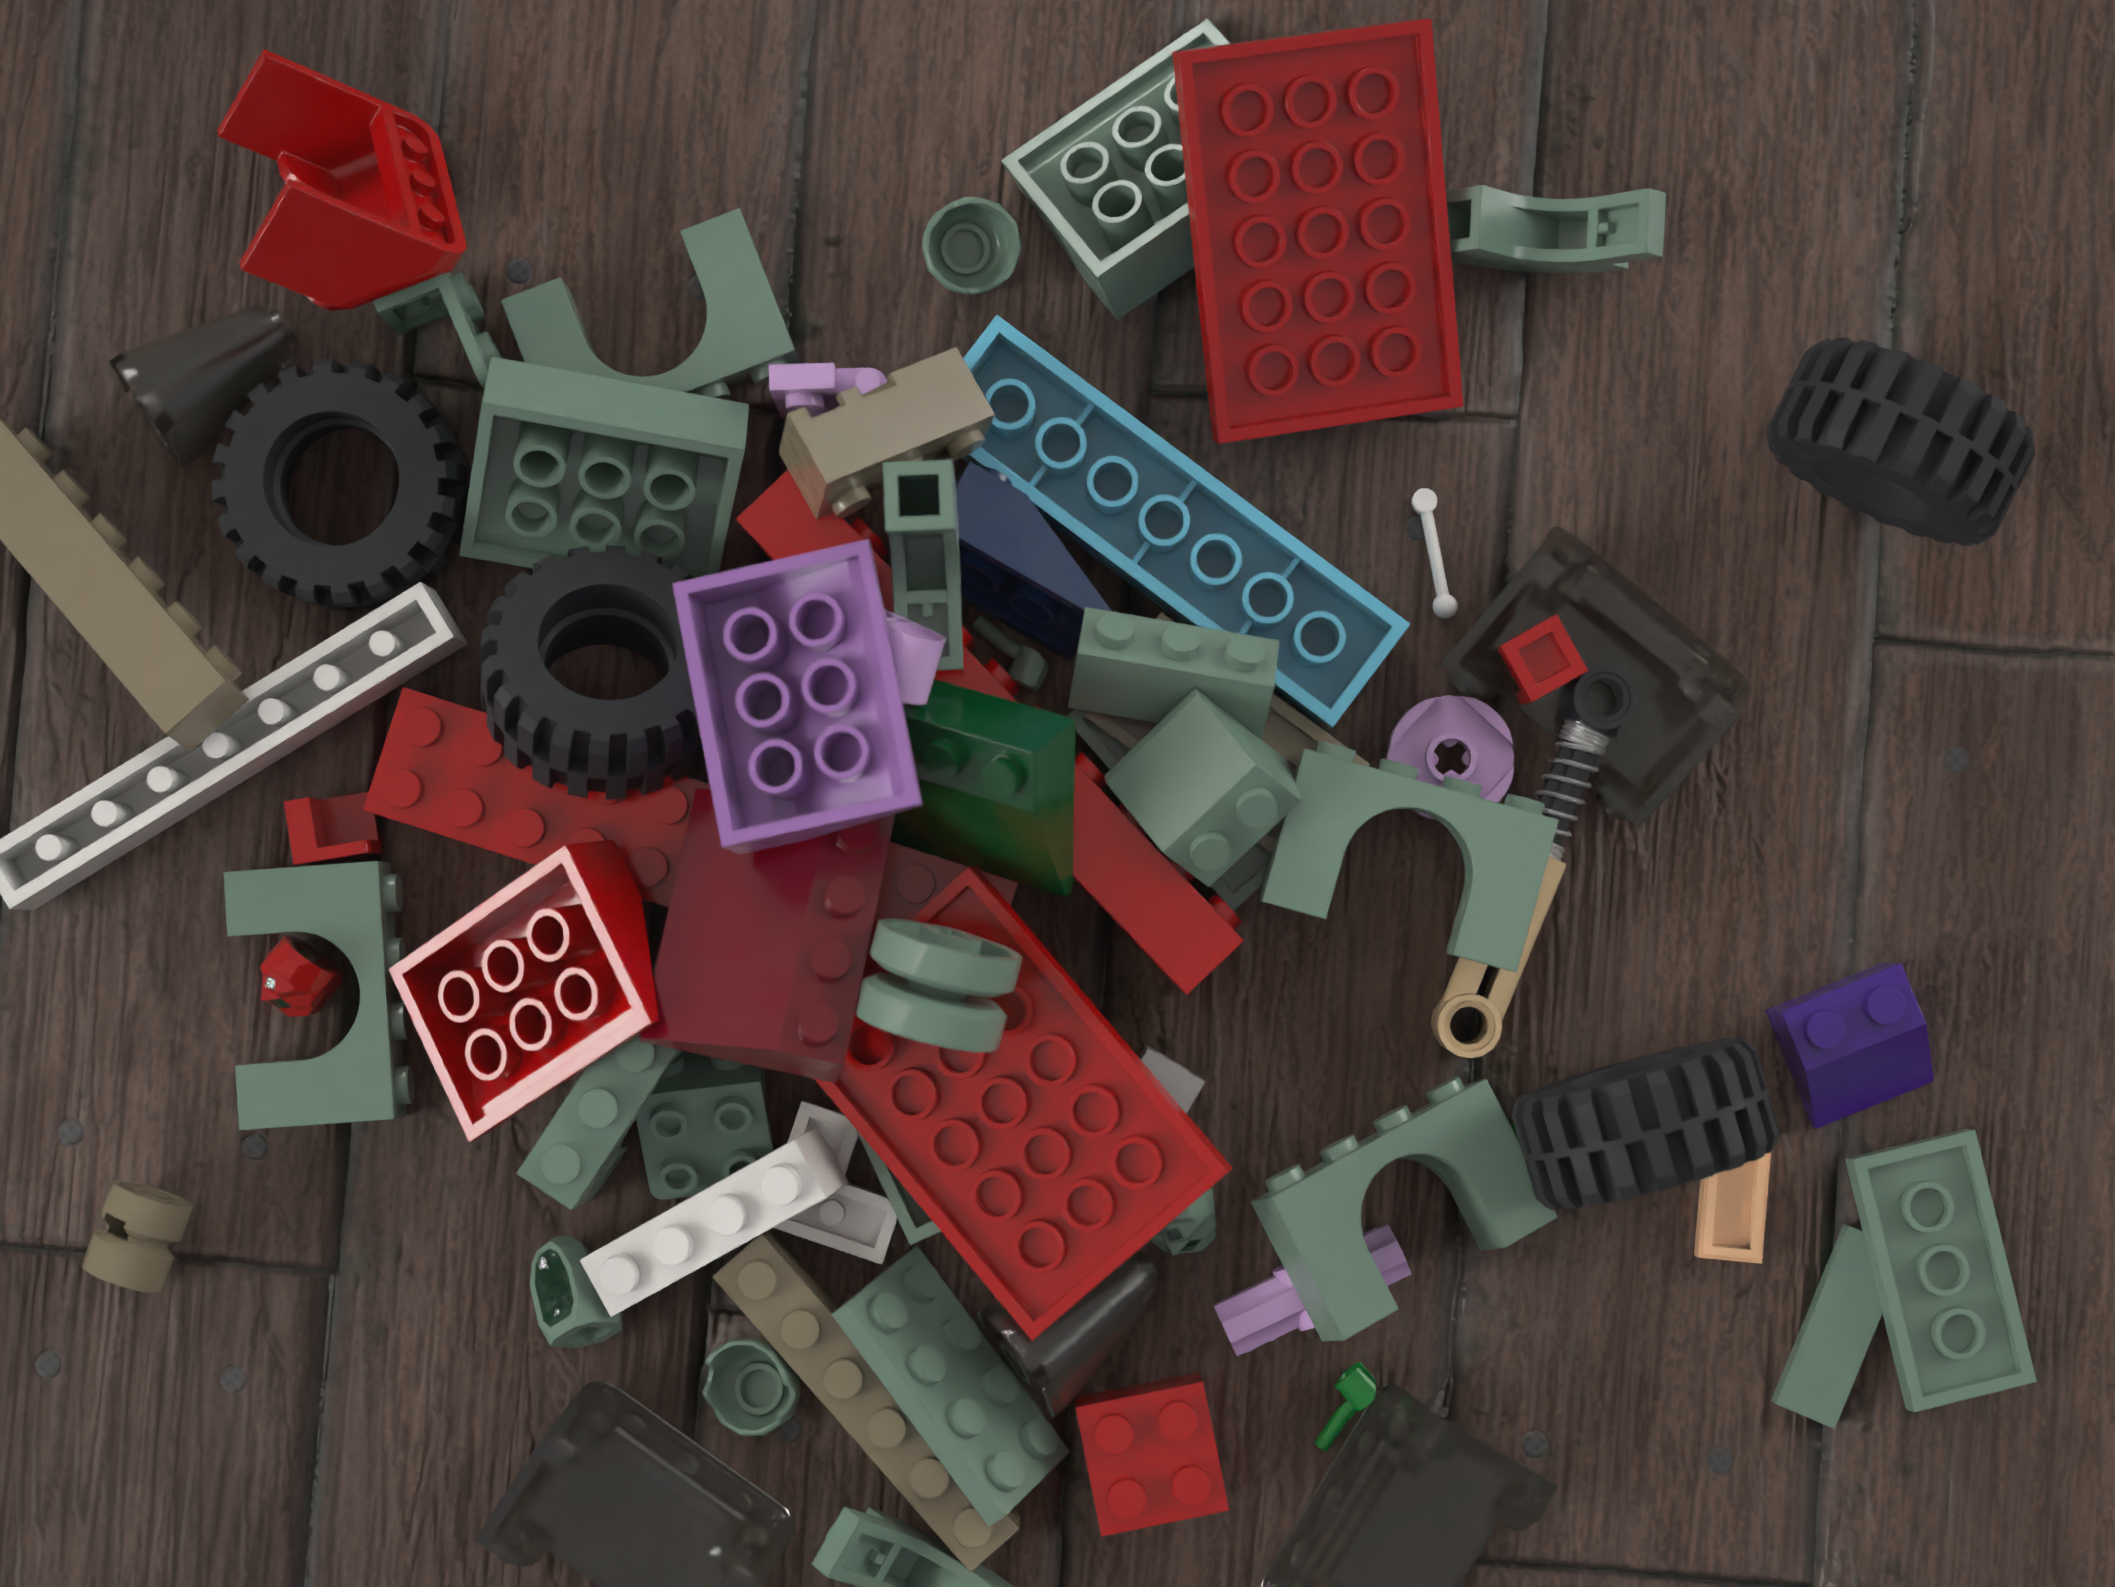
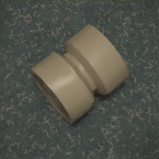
[81,1179,194,1293]

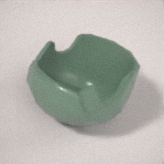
[922,197,1022,295]
[702,1337,801,1436]

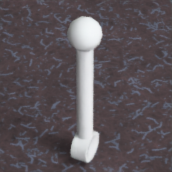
[1411,488,1458,618]

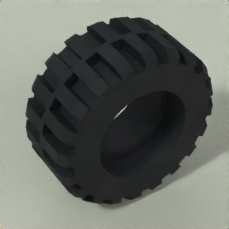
[1767,337,2035,546]
[211,358,470,612]
[481,545,705,800]
[1511,1037,1780,1210]

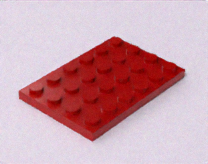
[1172,18,1464,444]
[815,865,1233,1341]

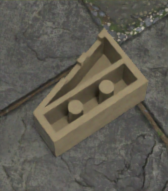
[779,347,995,520]

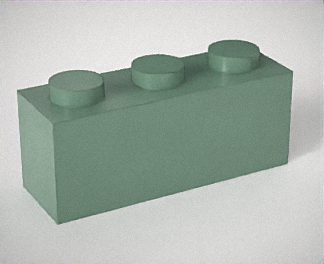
[1068,607,1279,740]

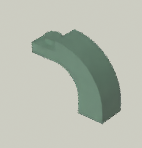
[1446,185,1666,273]
[883,460,964,671]
[812,1506,1014,1587]

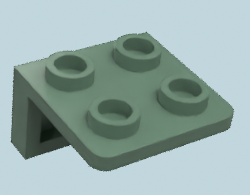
[373,272,504,389]
[636,1051,774,1200]

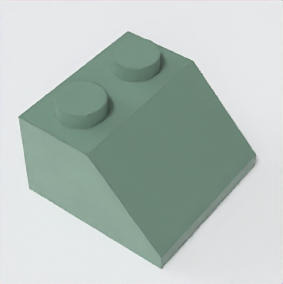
[1104,688,1302,887]

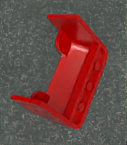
[217,49,467,311]

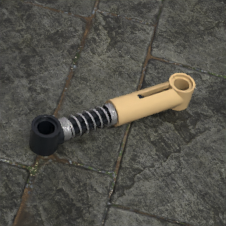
[1431,665,1638,1058]

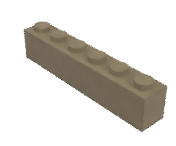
[0,419,250,752]
[712,1229,1021,1573]

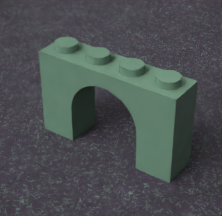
[501,208,800,400]
[1259,741,1559,972]
[223,861,415,1130]
[516,962,683,1210]
[1251,1076,1558,1342]

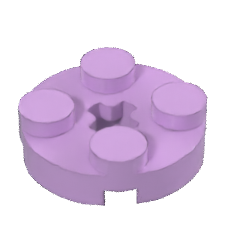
[1385,695,1514,820]

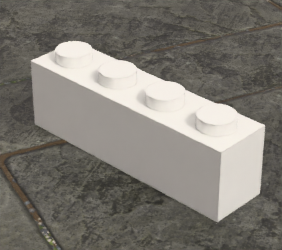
[580,1126,849,1317]

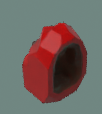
[260,936,343,1017]

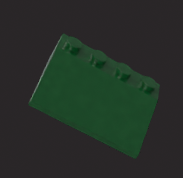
[890,679,1075,897]

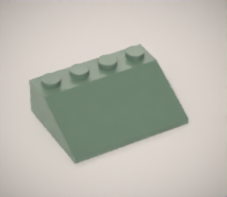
[1001,19,1230,320]
[459,356,749,578]

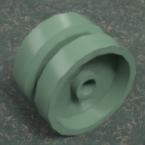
[855,918,1022,1052]

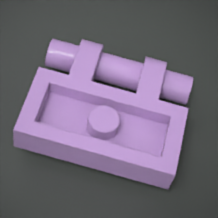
[769,363,887,418]

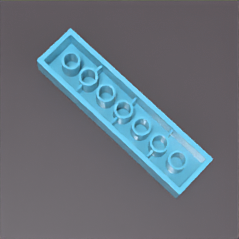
[962,315,1410,732]

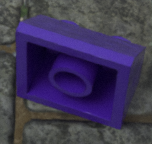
[1765,963,1934,1129]

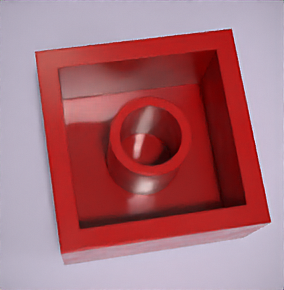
[1075,1372,1229,1537]

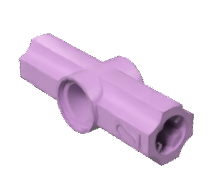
[1213,1223,1412,1356]

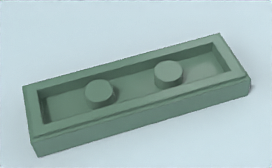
[1771,1224,1883,1429]

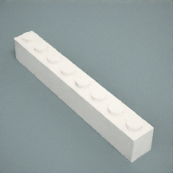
[0,582,468,910]

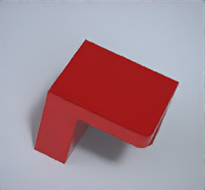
[1497,614,1588,705]
[284,792,383,866]

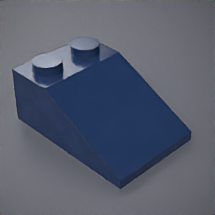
[955,462,1111,661]

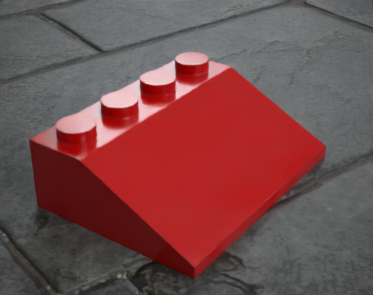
[388,839,659,1142]

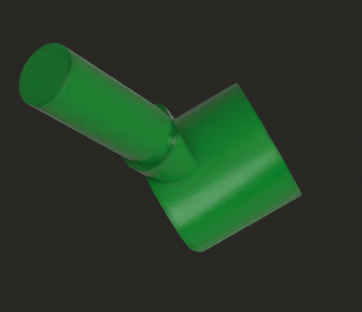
[1314,1362,1377,1451]

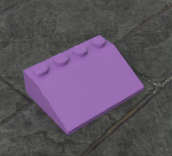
[672,539,923,854]

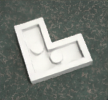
[773,1100,898,1265]

